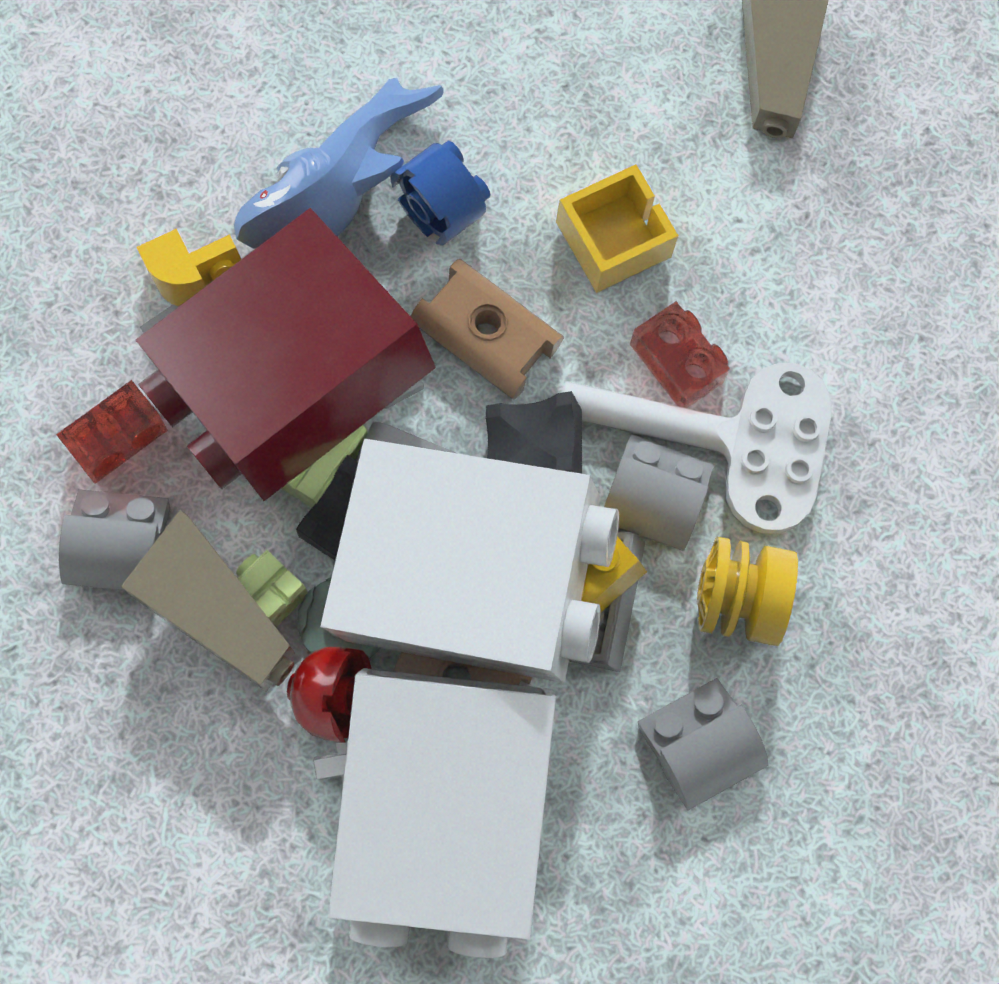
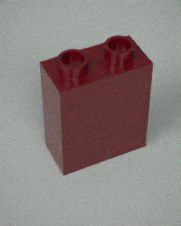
[135,208,436,502]

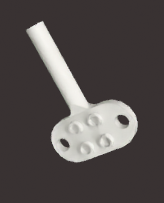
[564,363,832,534]

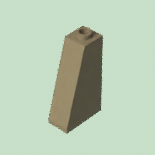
[742,0,829,138]
[121,510,295,692]

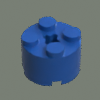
[390,140,491,246]

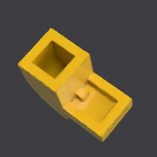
[136,228,241,307]

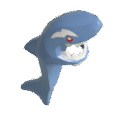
[234,78,444,249]

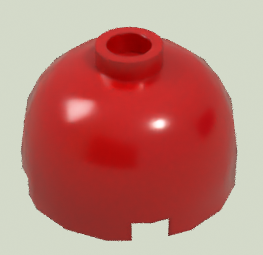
[287,647,372,743]

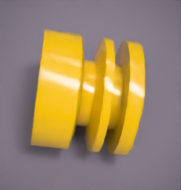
[697,536,798,646]

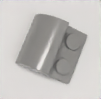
[604,434,714,551]
[59,489,170,590]
[637,678,768,811]

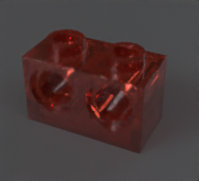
[630,301,730,408]
[56,380,168,484]

